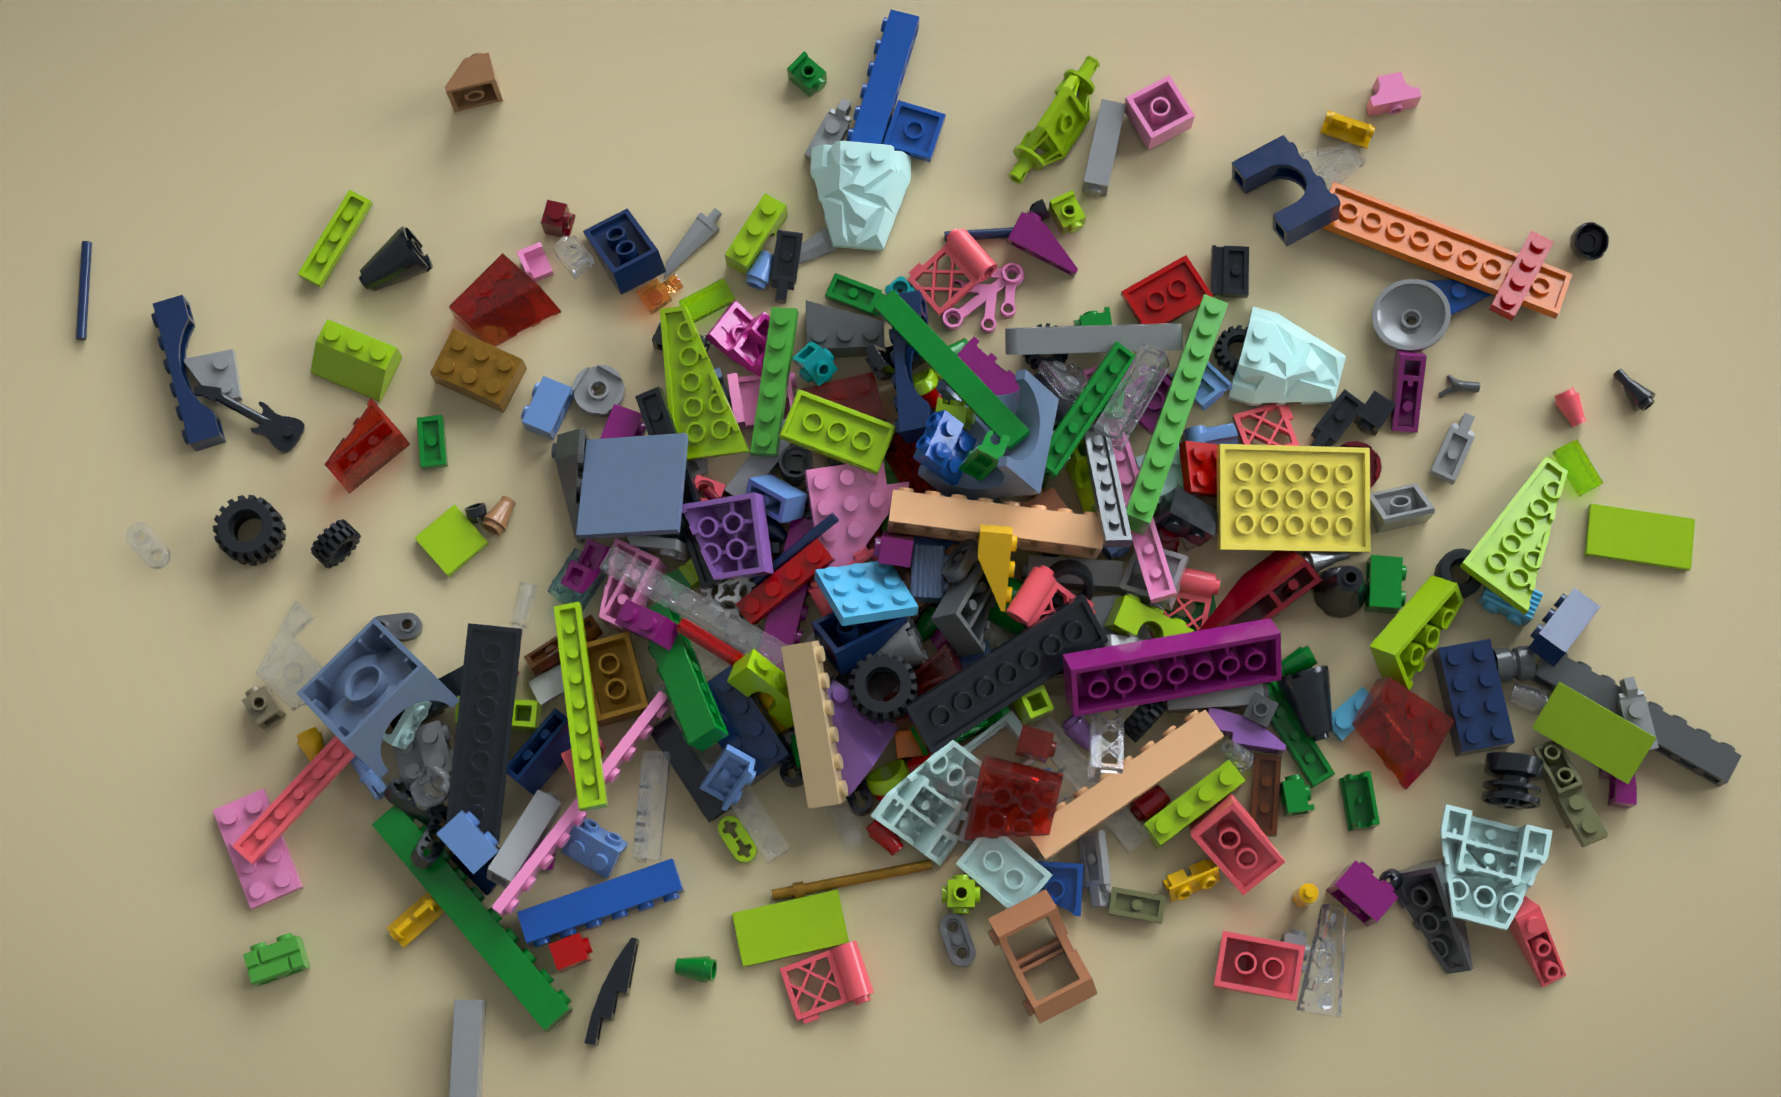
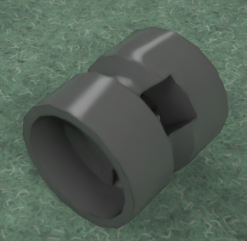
[779,445,814,487]
[1493,646,1536,682]

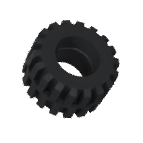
[213,495,286,566]
[849,651,918,724]

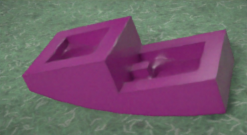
[561,538,613,594]

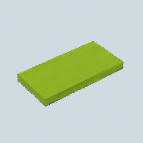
[779,389,896,475]
[1584,503,1695,571]
[1532,682,1657,784]
[732,889,849,967]

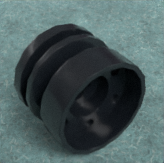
[1481,752,1544,810]

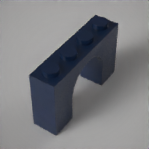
[1232,135,1341,247]

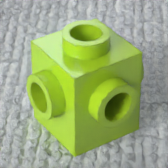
[942,875,980,915]

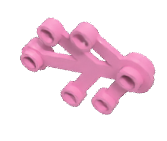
[942,262,1025,334]

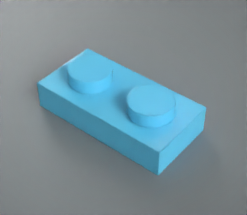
[1331,687,1381,742]

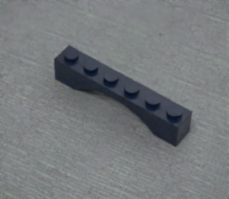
[889,290,934,444]
[151,295,226,451]

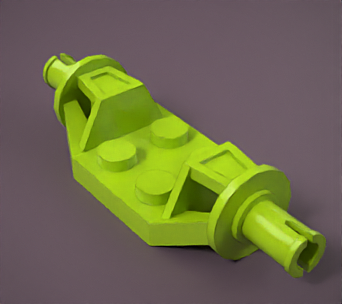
[1008,56,1100,184]

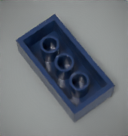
[1432,639,1515,757]
[707,666,794,785]

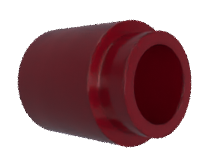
[1129,785,1170,823]

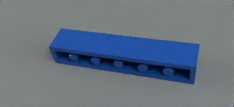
[846,9,919,144]
[517,858,685,948]

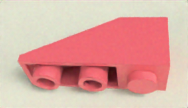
[1509,896,1566,987]

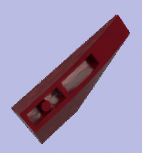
[1198,551,1322,631]

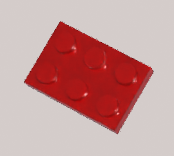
[1121,255,1213,324]
[1179,441,1218,497]

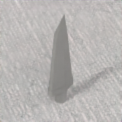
[664,208,722,279]
[799,227,837,264]

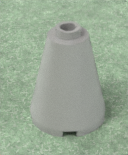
[873,616,929,667]

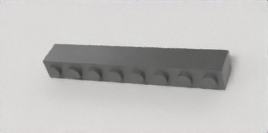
[1531,653,1742,787]

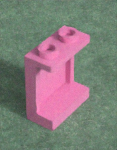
[727,372,797,430]

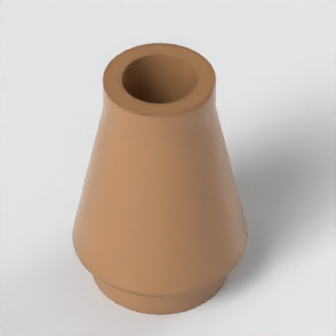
[482,496,516,536]

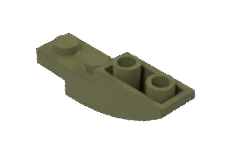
[1533,740,1608,848]

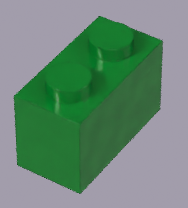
[1364,555,1407,614]

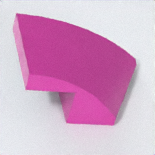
[705,300,770,377]

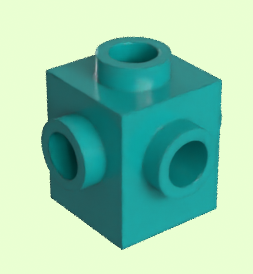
[792,341,838,386]

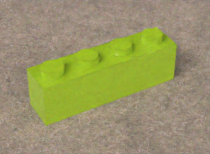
[1141,759,1246,849]

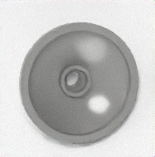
[1372,279,1451,352]

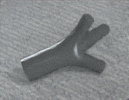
[1438,374,1480,398]

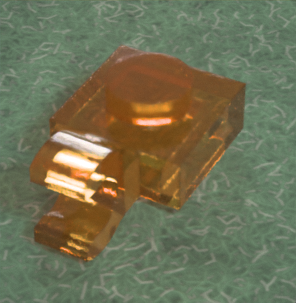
[636,274,683,315]

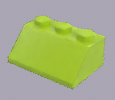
[310,319,403,402]

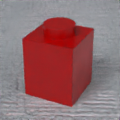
[548,933,593,972]

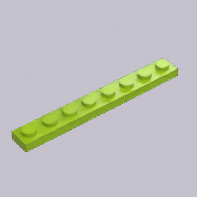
[553,602,608,812]

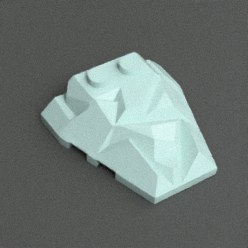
[810,140,911,251]
[1228,307,1346,406]
[871,740,988,866]
[1440,804,1553,931]

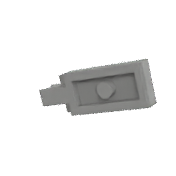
[804,98,852,160]
[1429,412,1475,485]
[1616,677,1659,751]
[1078,830,1111,908]

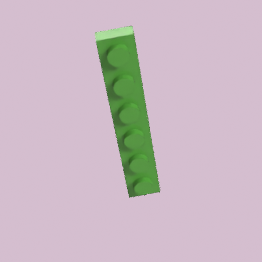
[750,307,799,458]

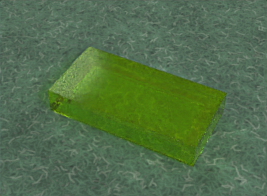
[679,278,736,323]
[1553,439,1603,497]

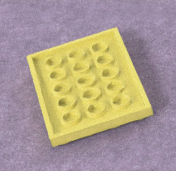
[1217,444,1371,553]

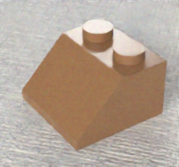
[445,52,503,112]

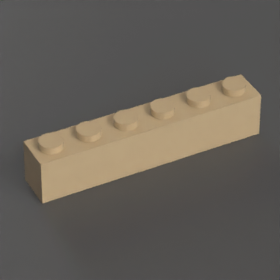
[781,640,848,809]

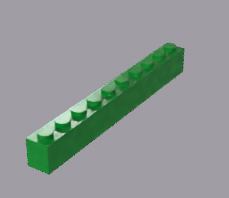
[372,806,573,1032]

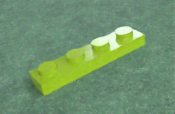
[298,189,373,288]

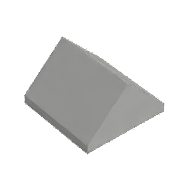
[1370,483,1435,533]

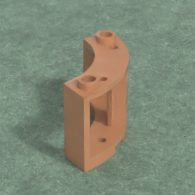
[988,889,1098,1024]

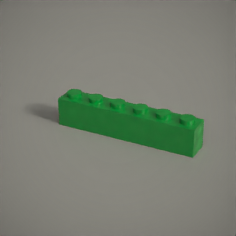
[648,599,729,752]

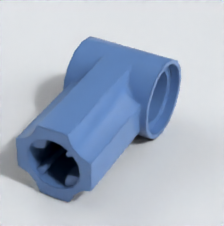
[1183,423,1238,444]

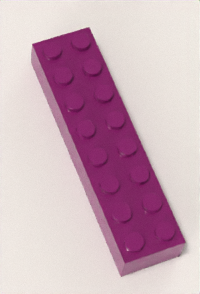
[1063,618,1282,717]

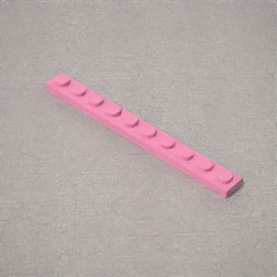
[1080,366,1177,604]
[492,691,670,917]

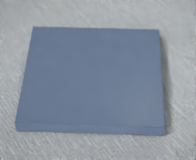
[576,433,689,539]

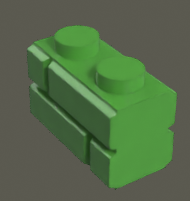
[243,933,310,987]

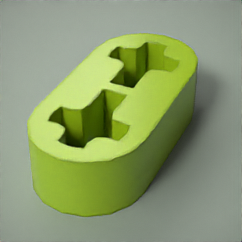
[718,816,757,864]

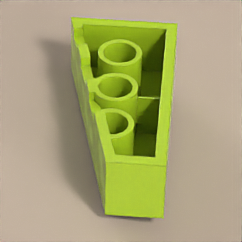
[1369,575,1464,691]

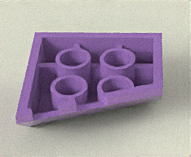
[682,492,774,580]
[827,679,898,797]

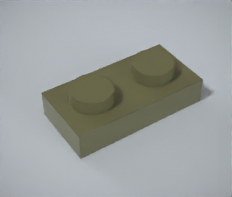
[1107,887,1166,924]

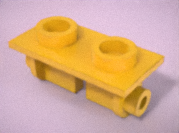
[1320,110,1375,149]
[1162,859,1220,903]
[386,892,445,948]

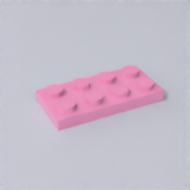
[213,789,304,910]

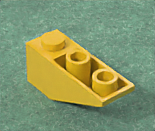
[978,524,1017,612]

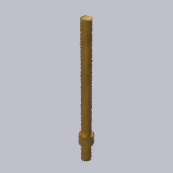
[771,859,932,900]

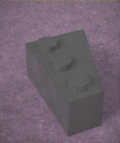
[806,300,885,358]
[931,561,996,657]

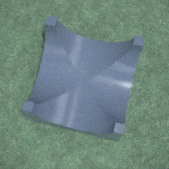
[918,369,1059,500]
[296,617,460,778]

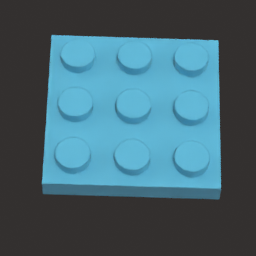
[814,560,919,626]

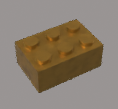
[430,328,527,413]
[587,631,649,727]

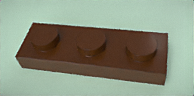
[524,615,603,676]
[1250,754,1282,837]

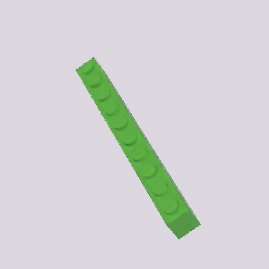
[1126,294,1228,535]

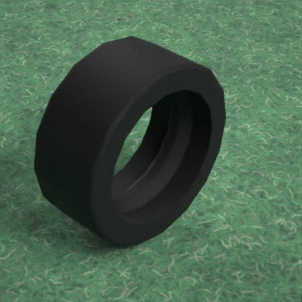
[1049,559,1094,608]

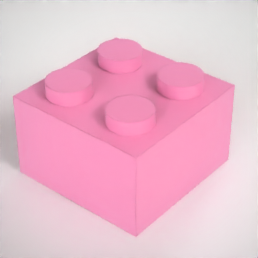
[1124,75,1195,150]

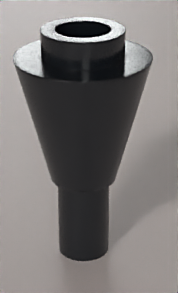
[1613,369,1655,411]

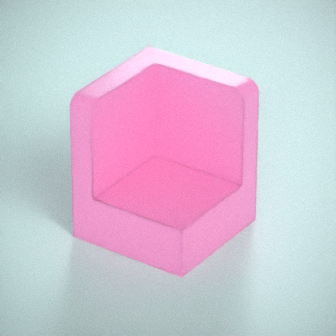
[517,242,554,284]

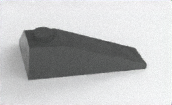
[551,429,590,543]
[1389,858,1473,974]

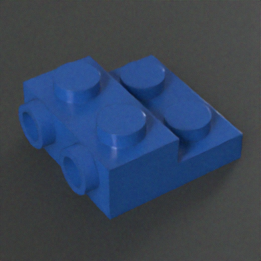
[913,410,977,486]

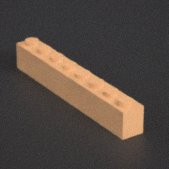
[1027,710,1224,861]

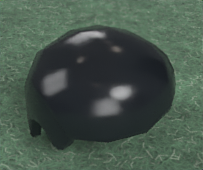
[1570,222,1609,261]

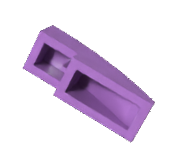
[1207,708,1286,755]

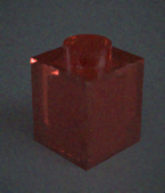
[1015,725,1057,764]

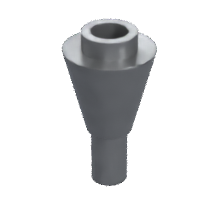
[1301,551,1349,573]

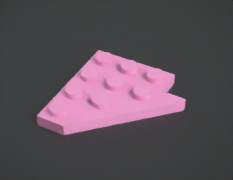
[804,461,909,568]

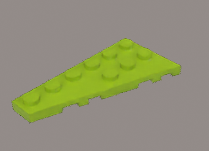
[660,306,750,461]
[1460,456,1568,615]

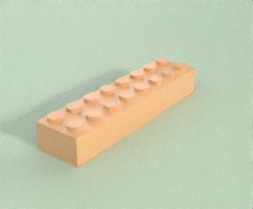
[887,487,1103,560]

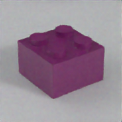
[1326,860,1398,927]

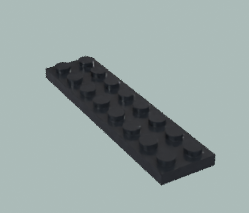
[904,594,1108,754]
[446,623,522,844]

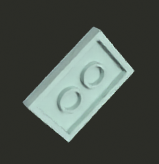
[956,822,1053,909]

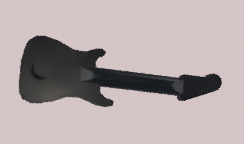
[193,385,305,453]

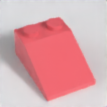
[1189,793,1285,895]
[1214,931,1305,1001]

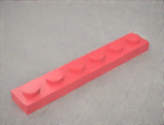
[232,735,356,865]

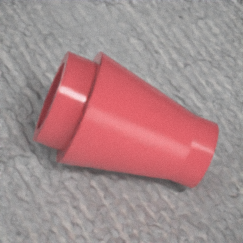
[1554,387,1586,427]

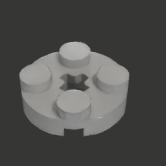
[573,364,625,417]

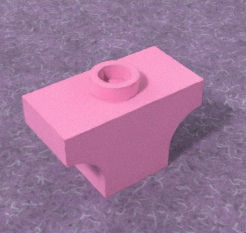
[1366,72,1422,117]

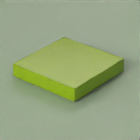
[415,504,489,577]

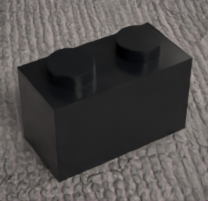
[1156,487,1218,547]

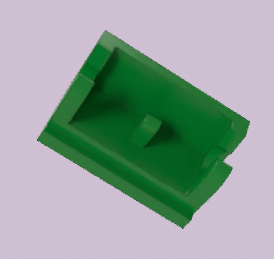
[958,430,1010,482]
[1339,771,1380,832]

